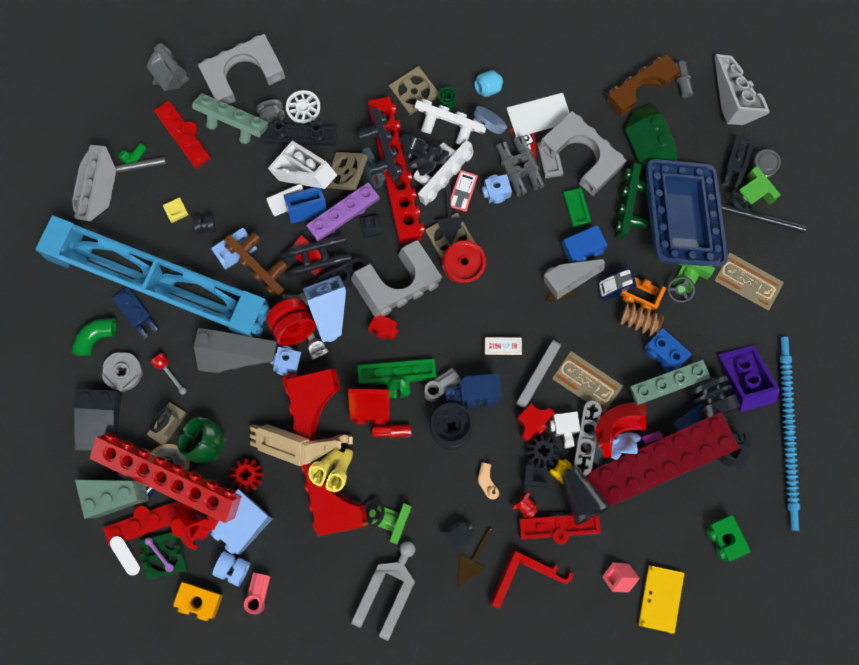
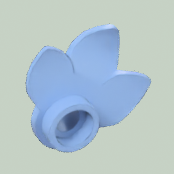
[611,432,641,460]

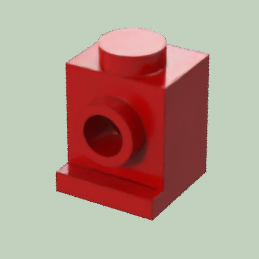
[368,315,399,340]

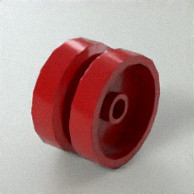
[441,240,486,283]
[266,298,316,346]

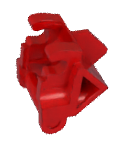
[170,503,219,550]

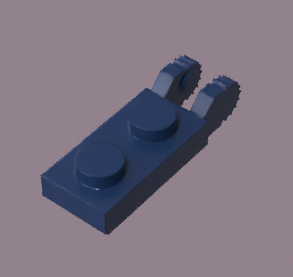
[113,287,158,339]

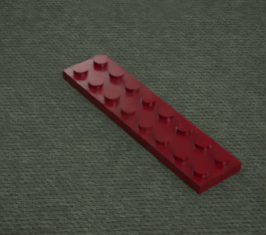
[586,412,740,506]

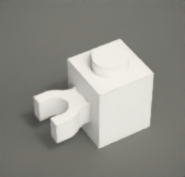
[550,412,580,448]

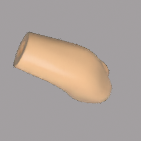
[478,463,499,499]

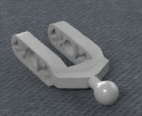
[351,541,416,641]

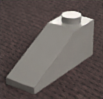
[544,259,605,299]

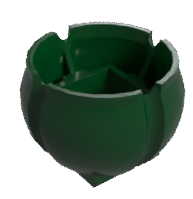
[178,417,226,463]

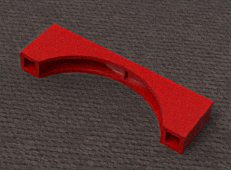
[285,369,368,536]

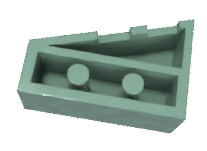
[75,480,149,519]

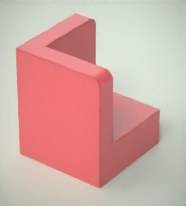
[602,563,640,592]

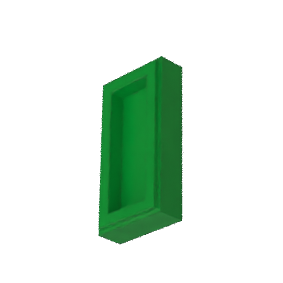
[563,188,591,228]

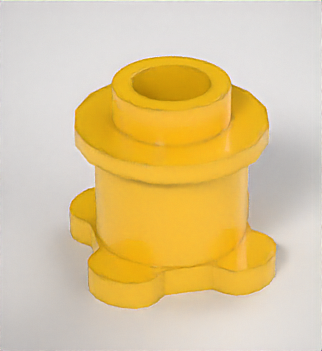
[549,459,573,485]

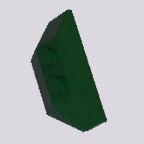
[625,104,678,167]

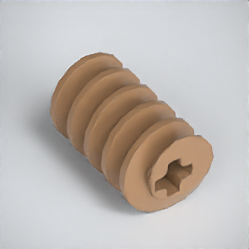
[621,302,664,336]

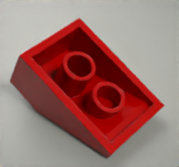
[348,389,390,425]

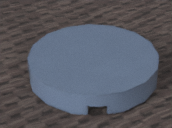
[473,106,507,134]

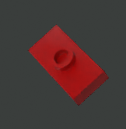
[517,404,555,443]

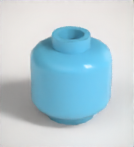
[475,70,503,97]

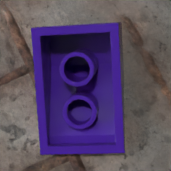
[718,345,780,412]

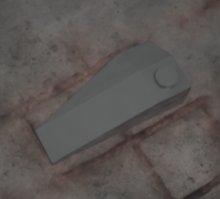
[194,328,277,373]

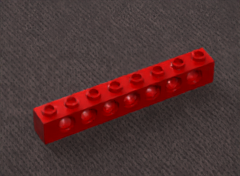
[368,97,425,245]
[90,433,242,523]

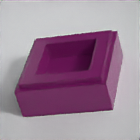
[639,431,663,446]

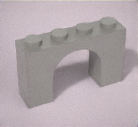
[198,34,285,104]
[539,111,626,196]
[351,240,442,317]

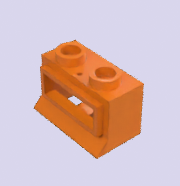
[620,272,666,312]

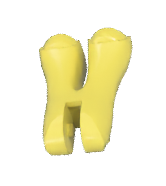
[309,446,353,492]

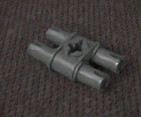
[496,135,545,197]

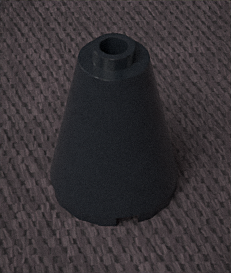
[562,467,611,525]

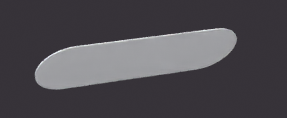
[110,536,140,575]

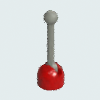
[151,353,187,395]

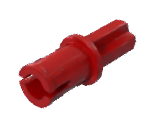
[372,424,411,439]

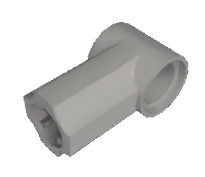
[424,369,461,402]

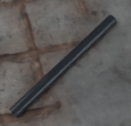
[721,203,806,233]

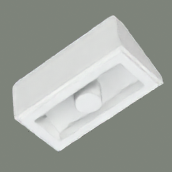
[267,184,303,216]

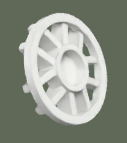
[286,90,320,124]

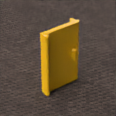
[638,565,684,634]

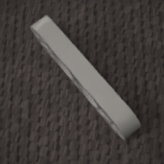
[516,340,562,408]
[573,401,601,476]

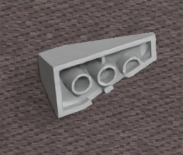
[715,54,770,125]

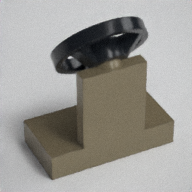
[147,402,187,445]

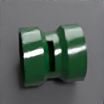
[438,87,456,111]

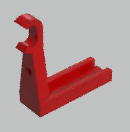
[489,551,573,609]

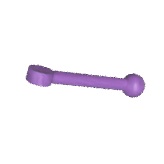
[145,537,174,572]

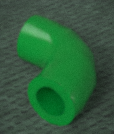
[72,318,117,356]

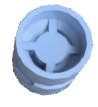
[213,551,250,587]

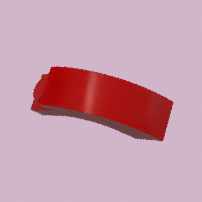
[596,402,647,457]

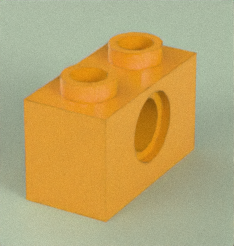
[173,582,223,621]

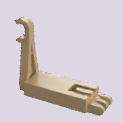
[250,424,353,466]

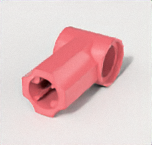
[244,573,271,615]

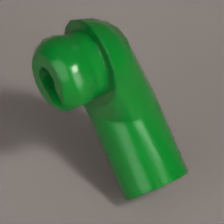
[119,143,147,163]

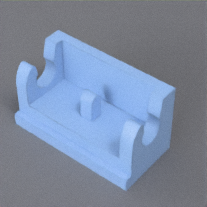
[211,228,257,270]

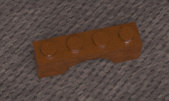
[607,55,680,118]

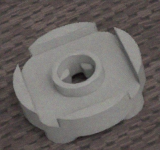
[102,352,143,392]

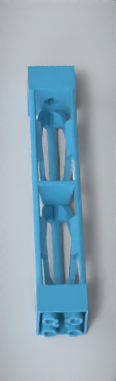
[35,215,270,338]

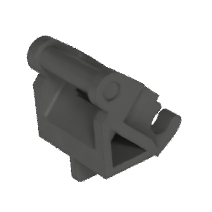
[146,43,189,91]

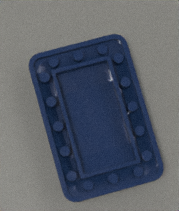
[646,159,728,267]

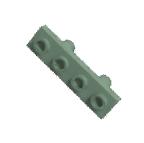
[192,93,268,144]
[630,360,710,405]

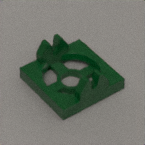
[139,533,188,580]

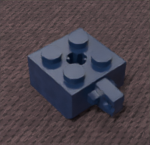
[445,373,502,409]

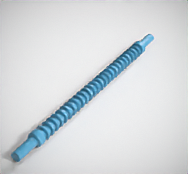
[779,337,800,531]

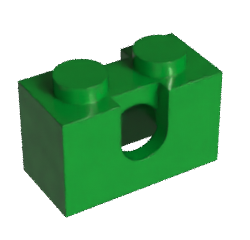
[707,515,751,562]

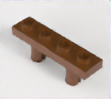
[224,232,288,296]

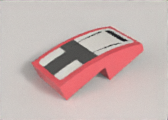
[451,170,478,211]

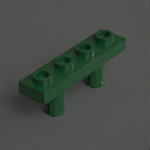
[614,163,649,239]

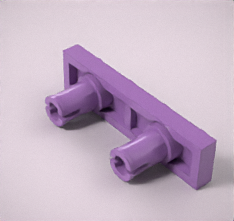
[306,183,380,241]

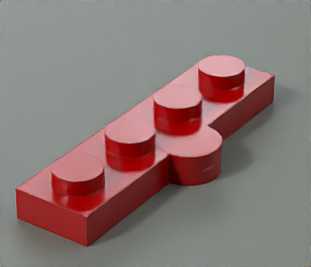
[154,101,211,169]
[104,501,182,547]
[519,515,601,545]

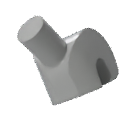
[307,333,329,360]

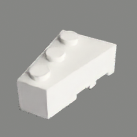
[268,141,337,189]

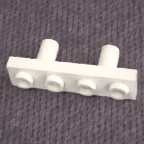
[415,99,486,145]
[414,140,473,205]

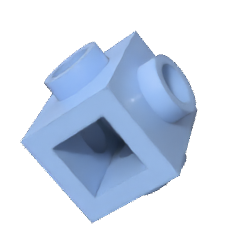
[482,174,512,203]
[270,346,301,376]

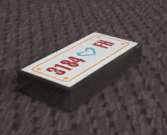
[484,337,523,357]

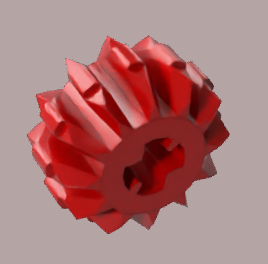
[230,458,264,493]

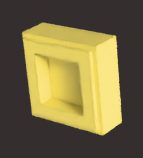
[163,197,188,223]

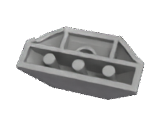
[72,145,116,221]

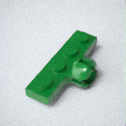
[358,359,436,399]

